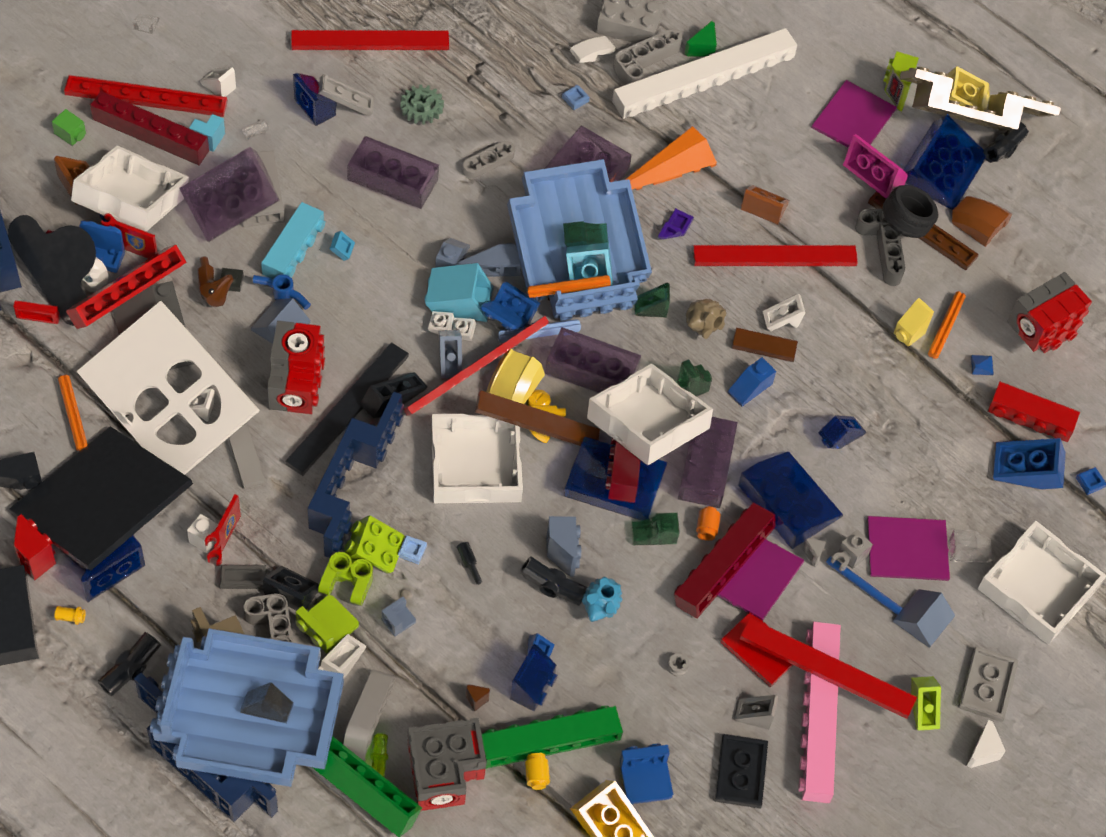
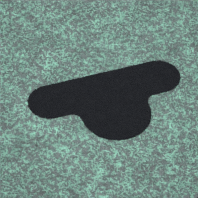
[8,215,96,326]

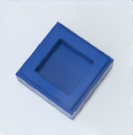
[1076,467,1106,495]

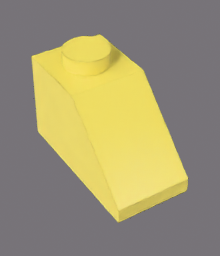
[894,298,934,347]

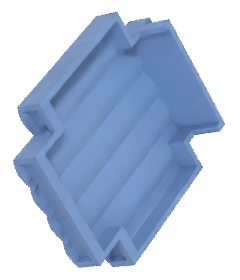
[507,159,652,321]
[150,629,344,787]

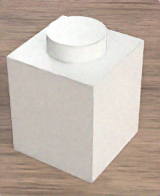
[187,514,218,553]

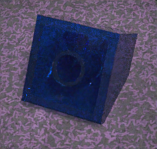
[293,73,337,126]
[510,644,558,712]

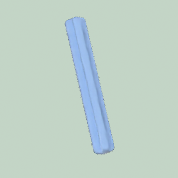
[498,319,581,343]

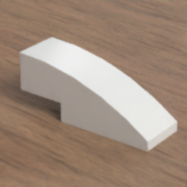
[318,634,366,678]

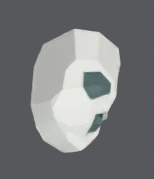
[81,257,108,292]

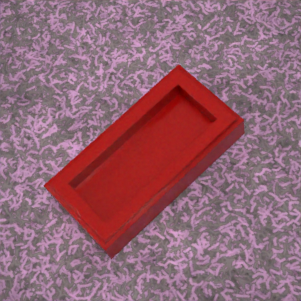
[13,300,60,324]

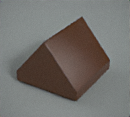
[466,684,490,712]

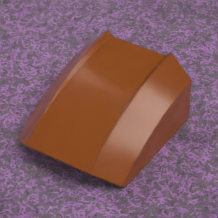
[952,196,1012,247]

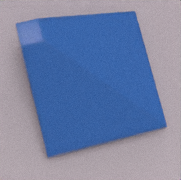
[971,355,994,375]
[528,633,555,664]

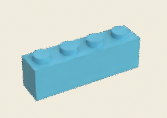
[261,202,326,279]

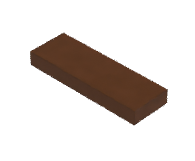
[732,328,798,362]

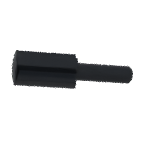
[456,541,482,585]

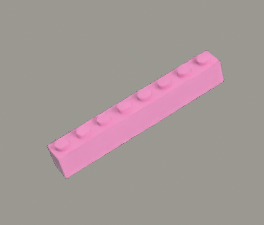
[798,622,841,804]

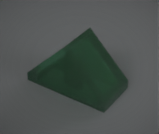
[635,283,670,318]

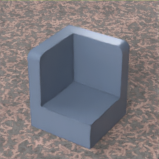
[382,597,416,636]

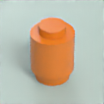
[696,506,721,541]

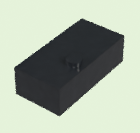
[0,565,39,666]

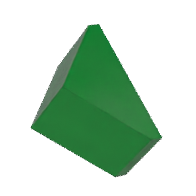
[684,21,717,57]

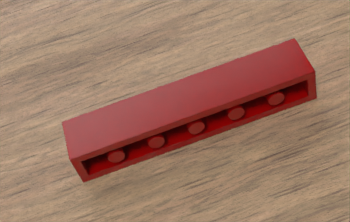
[66,245,187,329]

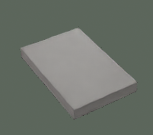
[959,646,1019,722]

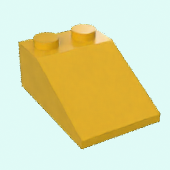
[570,780,653,837]

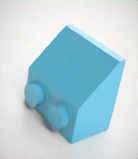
[566,242,613,293]

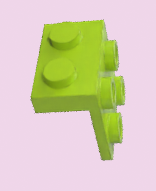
[344,515,405,574]
[295,595,359,654]

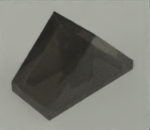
[240,682,293,723]

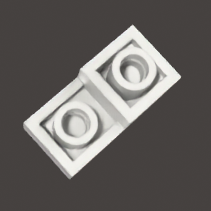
[570,36,616,63]
[428,311,476,341]

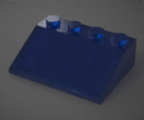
[903,114,985,210]
[565,437,668,523]
[738,451,843,549]

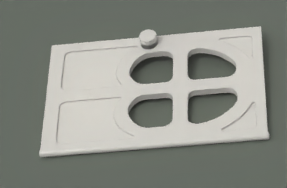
[77,301,260,475]

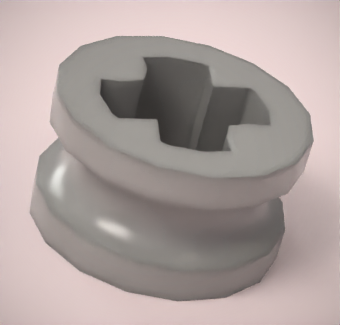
[668,653,689,676]

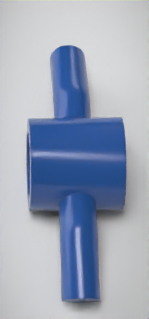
[253,274,311,310]

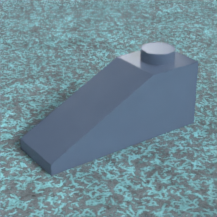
[458,243,521,277]

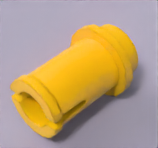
[54,606,86,625]

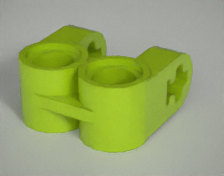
[318,552,373,606]

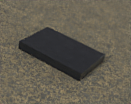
[715,734,768,809]

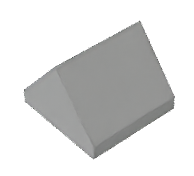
[803,538,826,567]

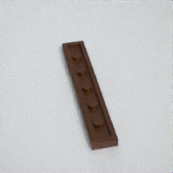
[868,191,979,271]
[475,390,600,451]

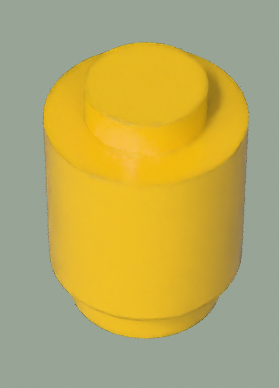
[525,753,550,790]

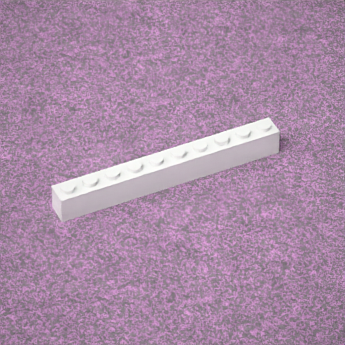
[612,28,797,119]

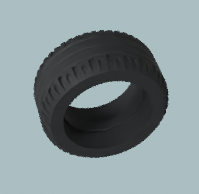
[882,185,939,238]

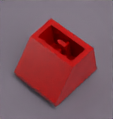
[14,514,56,580]

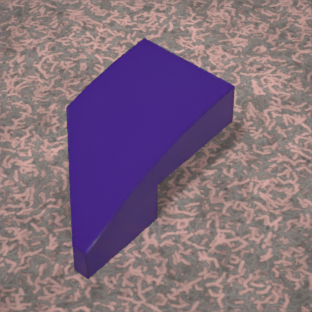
[658,208,694,240]

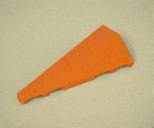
[625,126,717,190]

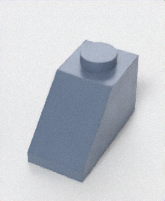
[435,238,470,268]
[439,330,462,378]

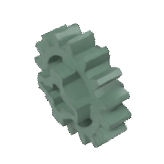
[400,84,444,125]

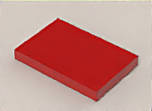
[720,613,793,687]

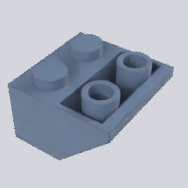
[546,516,581,577]

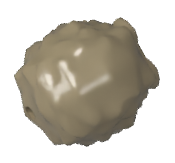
[686,299,726,339]

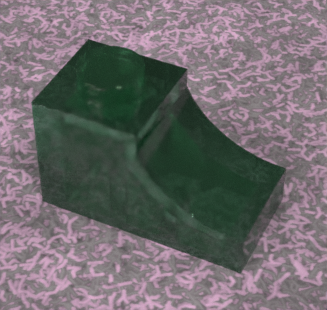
[563,221,609,247]
[677,359,712,397]
[631,513,680,545]

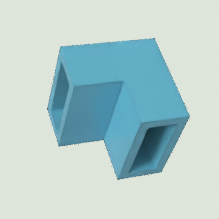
[189,114,225,152]

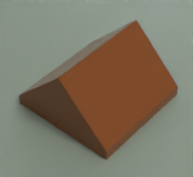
[54,156,89,205]
[741,185,790,225]

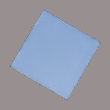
[398,535,427,565]

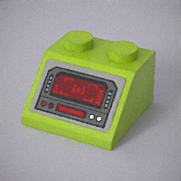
[883,51,919,111]

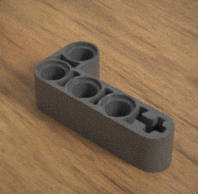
[855,209,905,286]

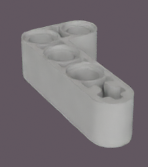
[614,28,683,85]
[244,594,293,643]
[344,669,395,761]

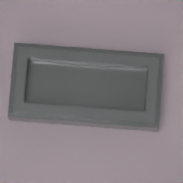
[220,565,267,589]

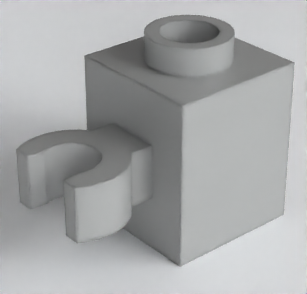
[831,530,873,571]

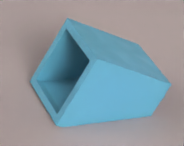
[425,263,493,322]

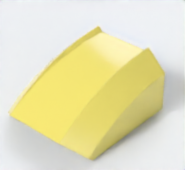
[947,66,990,111]
[486,349,545,404]

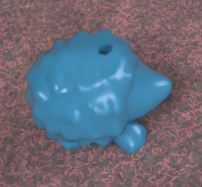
[581,576,623,622]

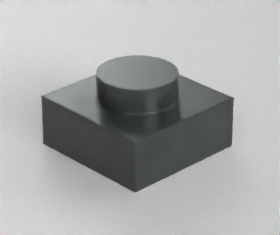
[220,268,244,292]

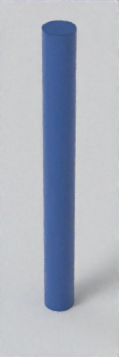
[826,556,903,615]

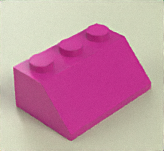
[843,134,908,199]

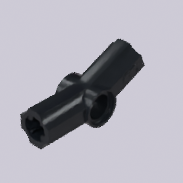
[983,122,1029,163]
[520,556,588,606]
[98,632,161,696]

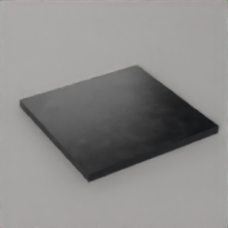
[9,426,193,571]

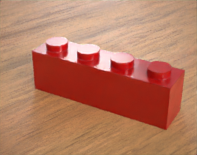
[987,381,1080,442]

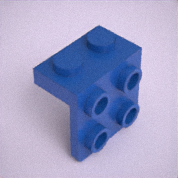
[79,221,125,273]
[480,282,540,330]
[619,743,673,804]

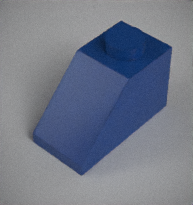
[728,357,777,406]

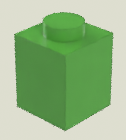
[52,109,86,146]

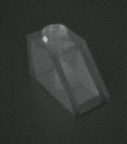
[948,530,994,563]

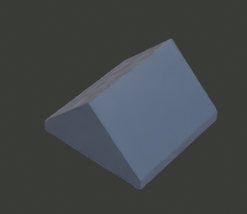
[251,298,311,344]
[893,589,955,648]

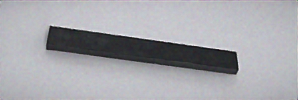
[285,342,409,476]

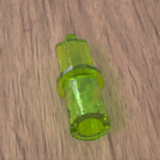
[370,733,389,777]

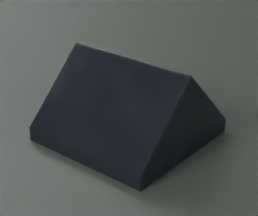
[263,566,319,611]

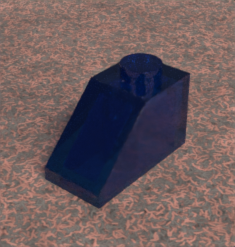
[818,415,867,449]

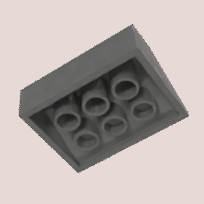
[112,281,194,370]

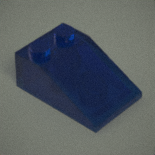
[80,535,145,602]

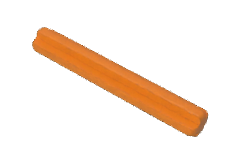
[527,275,611,298]
[928,291,966,359]
[58,374,87,451]

